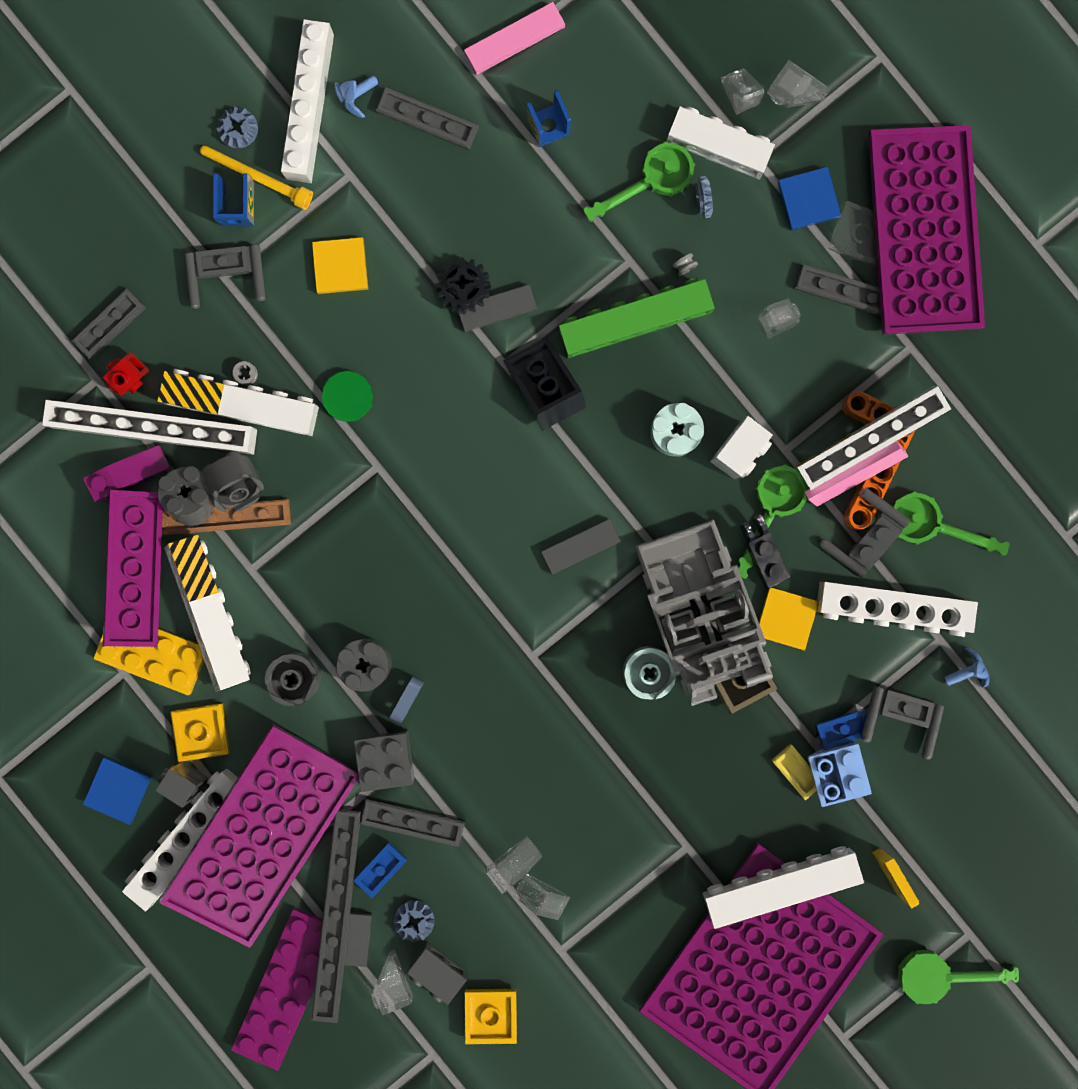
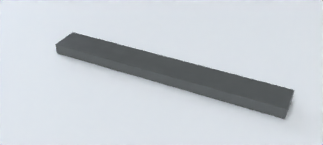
[311,810,362,1023]

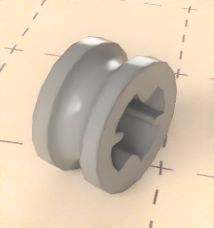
[672,253,698,277]
[233,361,258,386]

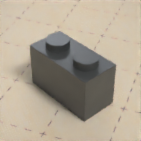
[156,761,209,807]
[407,942,468,1005]

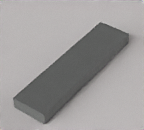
[376,87,479,151]
[794,264,881,316]
[360,798,465,847]

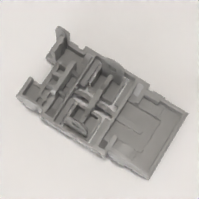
[635,519,773,706]

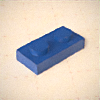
[815,709,867,750]
[354,842,408,898]

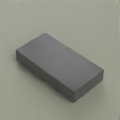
[345,912,372,967]

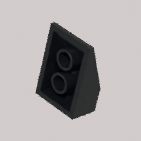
[503,337,586,431]

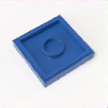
[777,167,841,231]
[83,757,152,825]

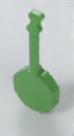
[583,141,695,222]
[738,464,808,579]
[892,491,1010,556]
[898,950,1019,1004]

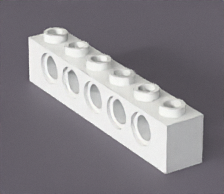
[816,582,978,637]
[122,769,238,912]

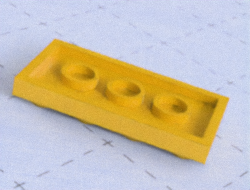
[94,628,204,696]

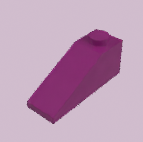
[83,445,171,503]

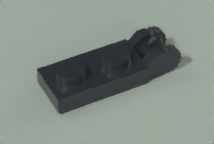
[740,514,790,589]

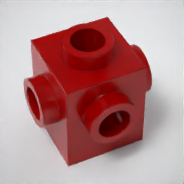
[103,352,150,396]

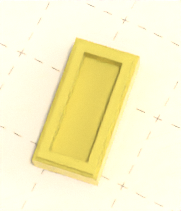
[771,744,817,800]

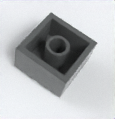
[354,730,415,792]

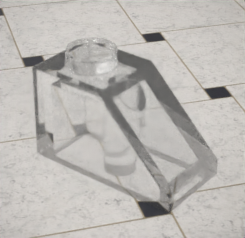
[767,60,830,108]
[757,298,801,339]
[486,836,543,894]
[371,949,413,1016]

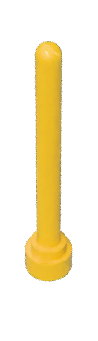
[200,146,313,210]

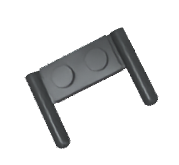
[184,245,266,309]
[819,488,911,578]
[861,686,944,760]

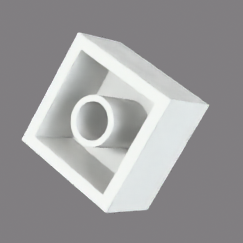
[710,416,773,480]

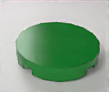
[322,371,374,422]

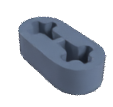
[389,676,424,725]

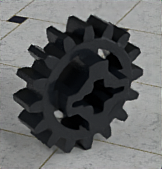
[435,257,491,315]

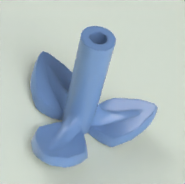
[335,75,378,118]
[945,647,990,688]

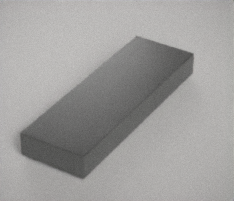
[458,284,537,332]
[71,288,146,360]
[541,519,621,575]

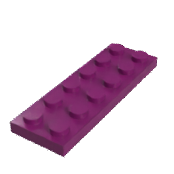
[103,490,163,647]
[231,907,323,1071]

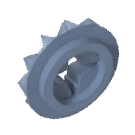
[216,106,258,148]
[695,176,713,218]
[393,900,434,943]

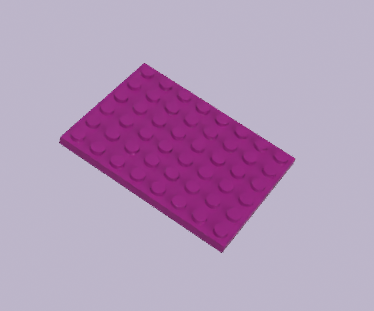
[639,843,884,1089]

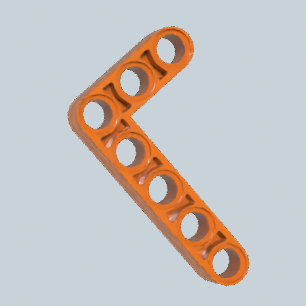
[842,391,915,530]

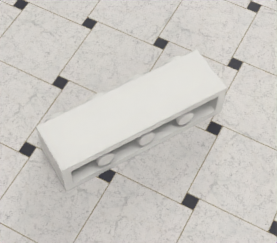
[666,107,775,180]

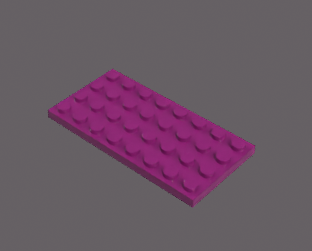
[868,125,985,335]
[160,723,359,948]

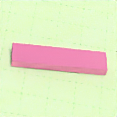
[464,2,565,75]
[805,441,909,506]

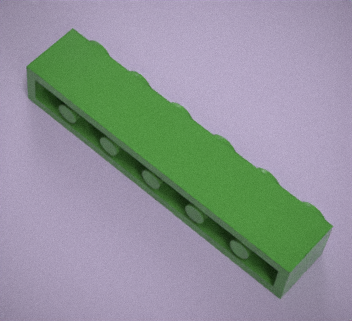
[558,278,715,358]

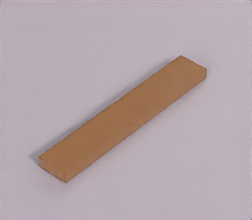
[162,499,291,536]

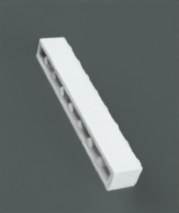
[42,400,257,455]

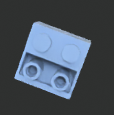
[808,741,872,807]

